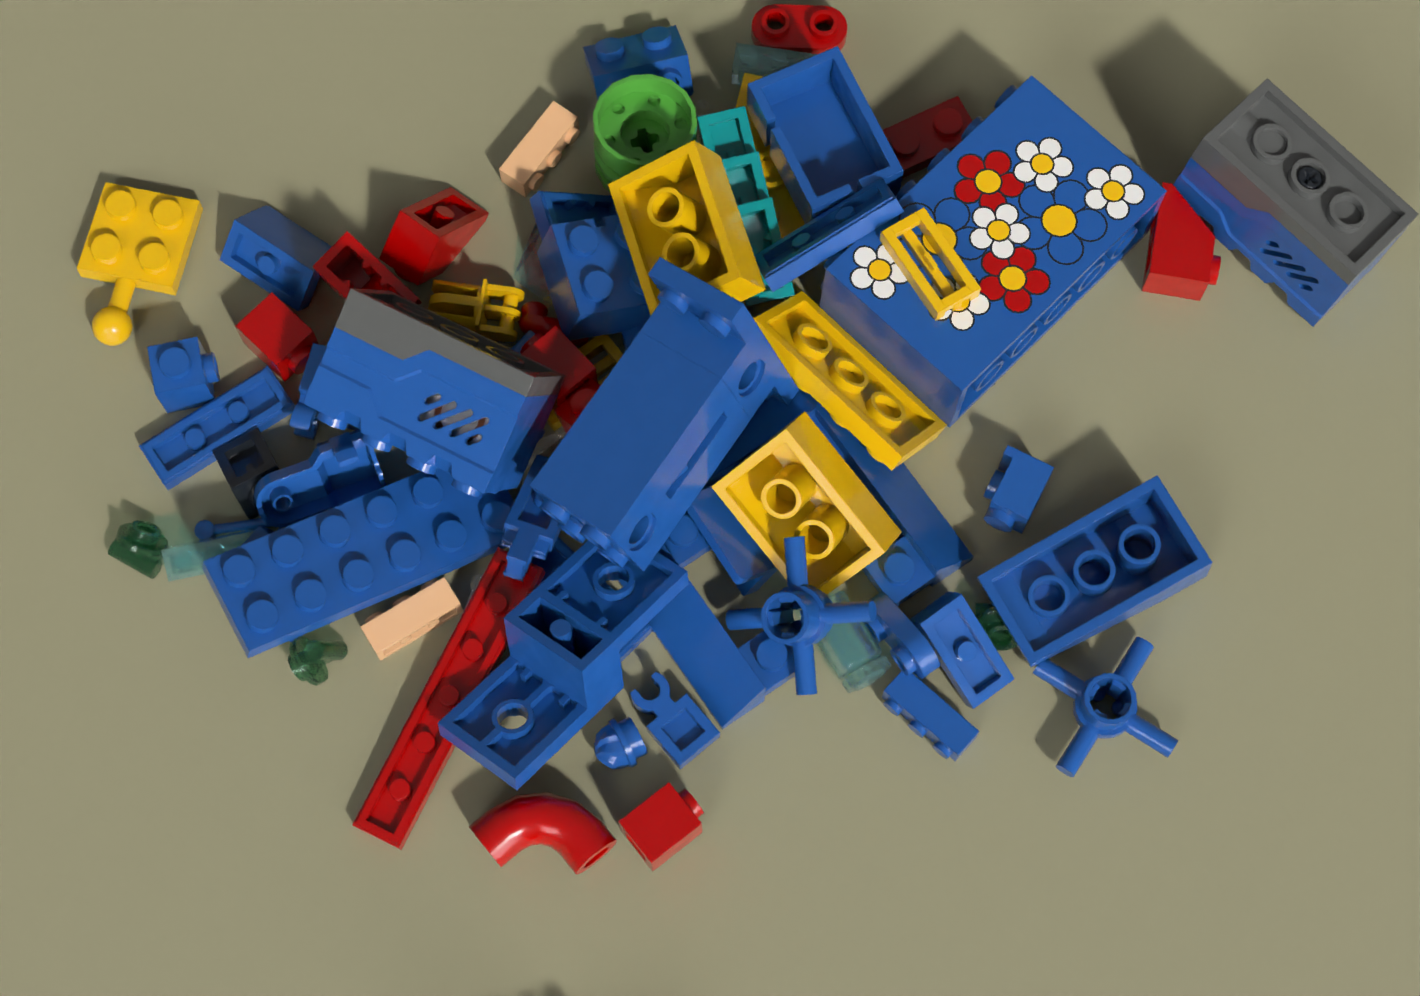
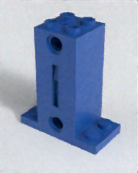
[529,257,799,572]

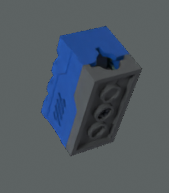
[1173,78,1419,327]
[303,288,566,497]

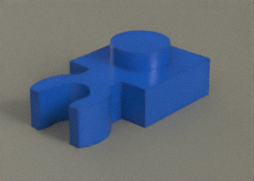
[289,343,327,440]
[630,672,720,770]

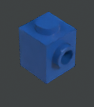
[147,337,220,413]

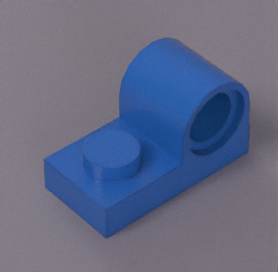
[909,591,1014,709]

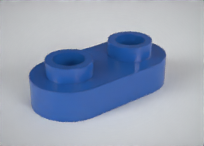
[862,592,940,679]

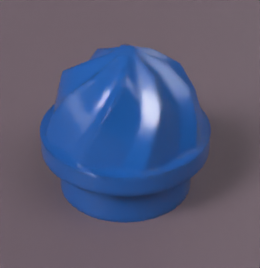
[594,717,648,770]

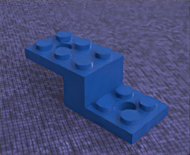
[438,541,689,790]

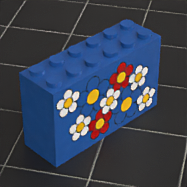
[819,75,1167,428]

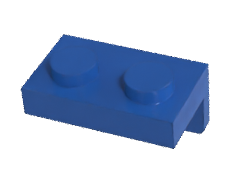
[583,25,694,101]

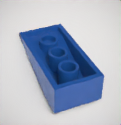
[977,475,1213,668]

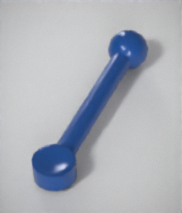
[194,518,272,542]

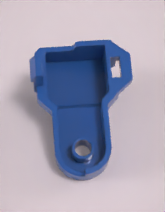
[254,429,387,527]

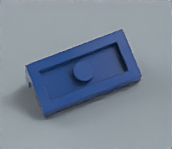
[220,205,332,311]
[687,487,778,596]

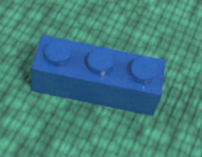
[882,671,980,761]

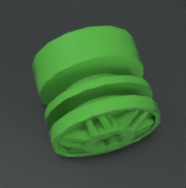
[593,74,697,192]

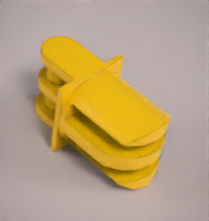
[428,278,525,342]

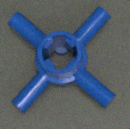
[726,536,877,695]
[1033,637,1178,777]

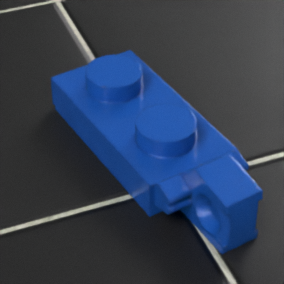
[501,454,561,582]

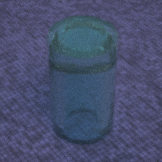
[817,591,892,693]

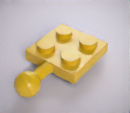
[77,182,203,346]

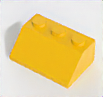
[608,140,766,315]
[712,411,902,595]

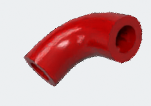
[468,792,617,874]

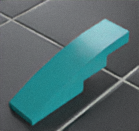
[697,106,795,307]

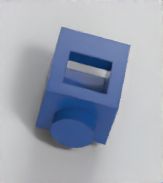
[983,445,1054,534]

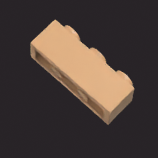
[499,101,580,198]
[360,577,463,661]

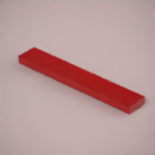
[352,547,546,850]

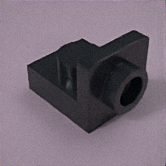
[212,428,282,519]

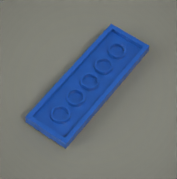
[202,468,514,658]

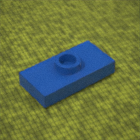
[529,191,618,241]

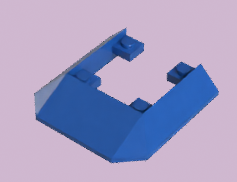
[617,378,974,730]

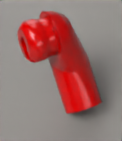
[518,301,589,347]

